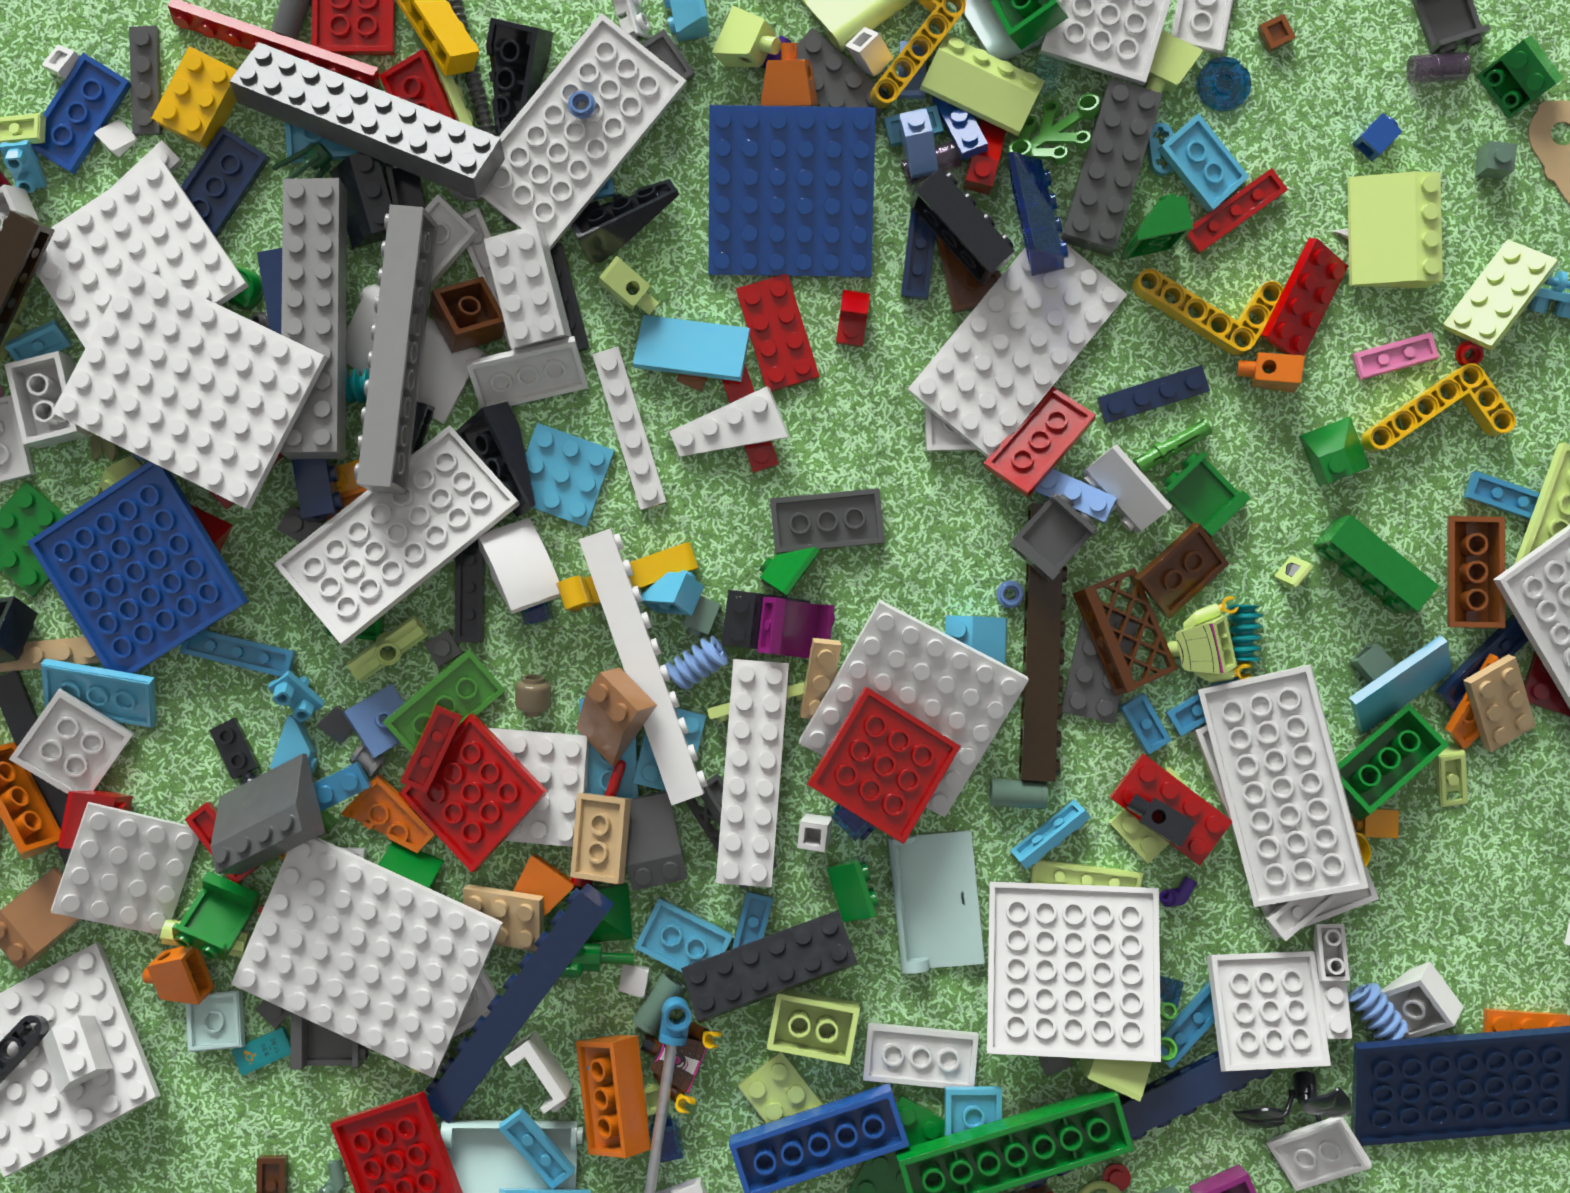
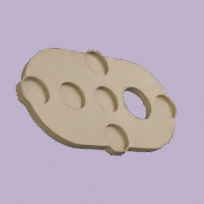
[1528,100,1570,205]

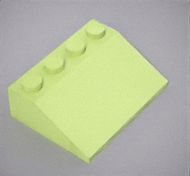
[1347,171,1443,288]

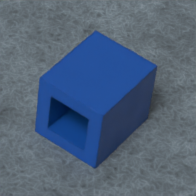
[1352,113,1402,162]

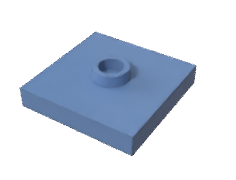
[343,684,405,759]

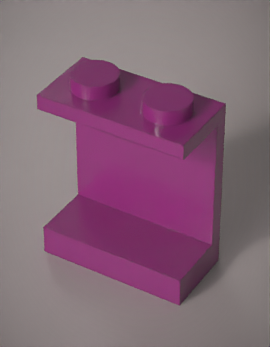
[757,597,835,658]

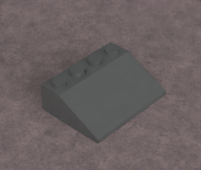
[210,753,325,875]

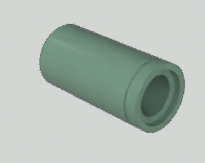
[989,778,1048,809]
[632,972,686,1035]

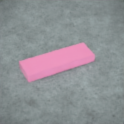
[1351,332,1439,381]

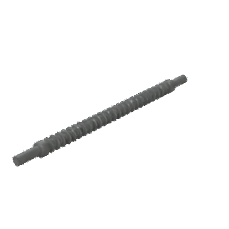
[447,0,511,223]

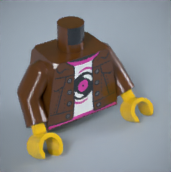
[640,1022,722,1114]

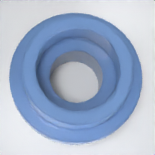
[568,91,596,119]
[996,581,1024,608]

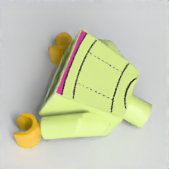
[1167,596,1252,683]

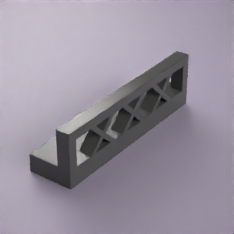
[685,773,777,889]

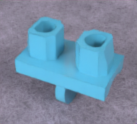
[0,140,47,193]
[1528,271,1570,319]
[268,670,325,723]

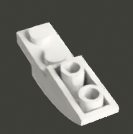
[1313,924,1352,1039]

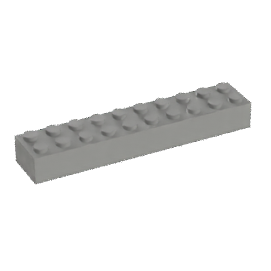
[280,178,347,459]
[354,205,438,495]

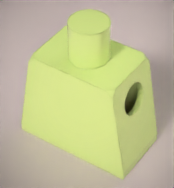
[712,6,781,68]
[1146,30,1203,94]
[598,256,659,315]

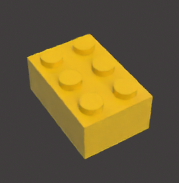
[151,46,237,150]

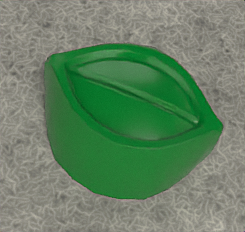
[228,266,264,311]

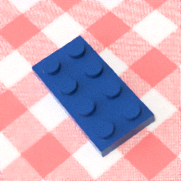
[31,53,131,175]

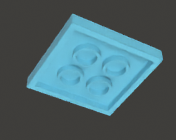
[525,423,615,528]

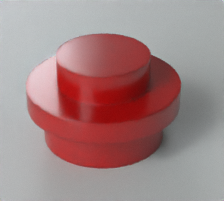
[1102,1163,1131,1191]

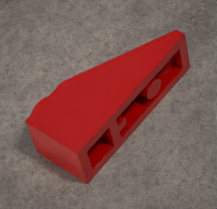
[963,119,1006,195]

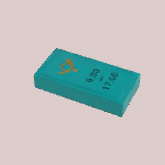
[231,1026,291,1076]

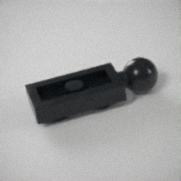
[209,718,260,785]

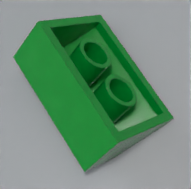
[1121,194,1193,260]

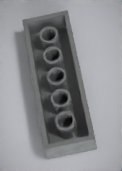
[1059,78,1163,257]

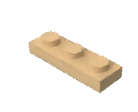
[799,638,842,719]

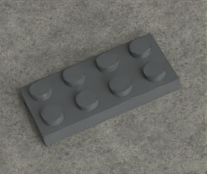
[797,28,890,119]
[770,488,885,554]
[1061,609,1140,724]

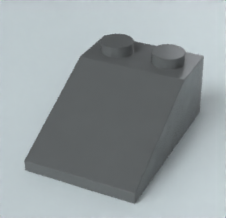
[626,791,687,891]

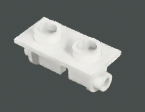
[613,0,650,41]

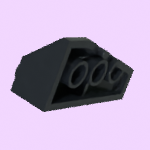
[571,179,679,265]

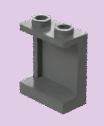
[1412,0,1491,55]
[1007,493,1097,582]
[290,1013,369,1070]

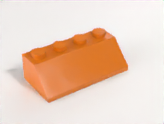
[0,742,61,860]
[576,1035,651,1158]

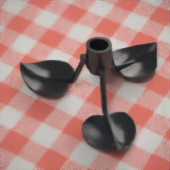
[1233,1071,1362,1146]

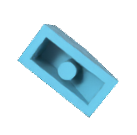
[641,570,704,616]
[270,715,318,774]

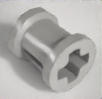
[349,744,387,778]

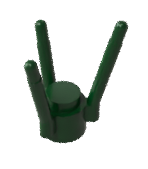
[272,141,334,179]

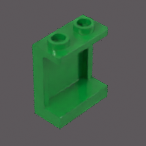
[1160,451,1251,537]
[172,871,259,961]

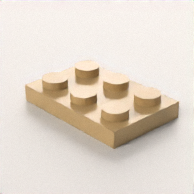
[1463,654,1536,752]
[570,793,631,884]
[463,884,545,952]

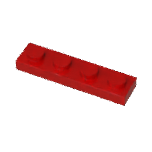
[1185,168,1288,255]
[722,364,779,473]

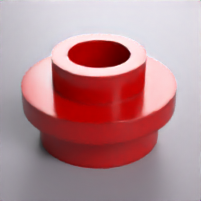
[1455,340,1484,366]

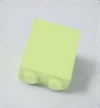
[1078,1058,1152,1101]

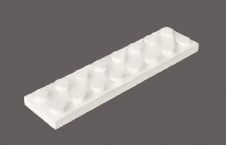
[716,659,789,888]

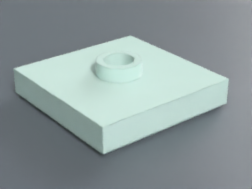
[186,990,246,1052]

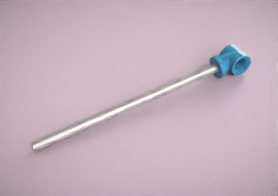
[644,996,692,1193]

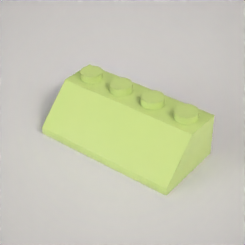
[920,34,1045,136]

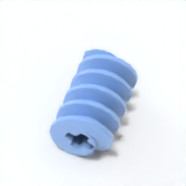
[665,636,729,690]
[1348,983,1408,1041]

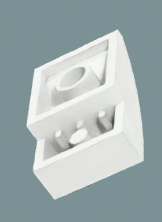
[478,518,560,614]

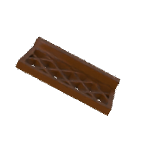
[1072,568,1178,696]

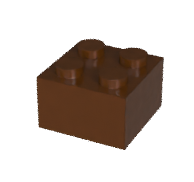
[428,276,505,353]

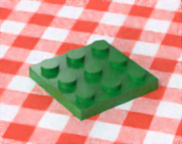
[0,481,67,597]

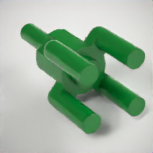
[559,943,634,978]

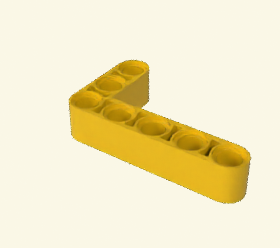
[870,0,966,109]
[1133,268,1283,356]
[1361,364,1516,453]
[556,542,699,612]

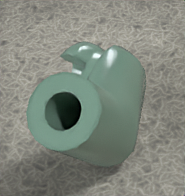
[318,1158,346,1193]

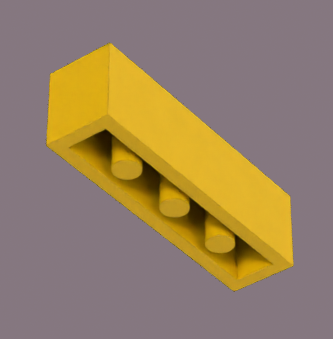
[396,0,479,76]

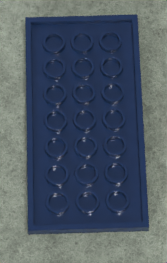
[1351,1026,1570,1146]

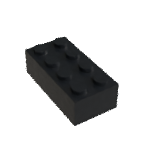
[910,168,1015,286]

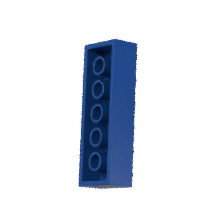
[729,1083,909,1193]

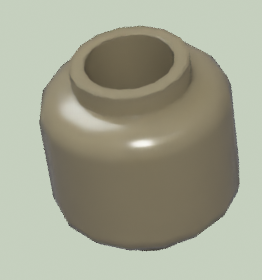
[515,674,551,717]

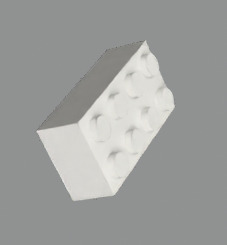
[483,225,572,349]

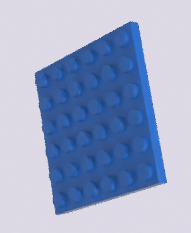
[708,105,876,277]
[27,461,249,674]

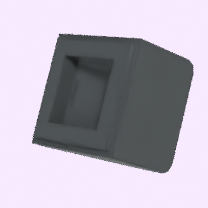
[317,705,354,744]

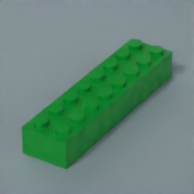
[895,1087,1134,1193]

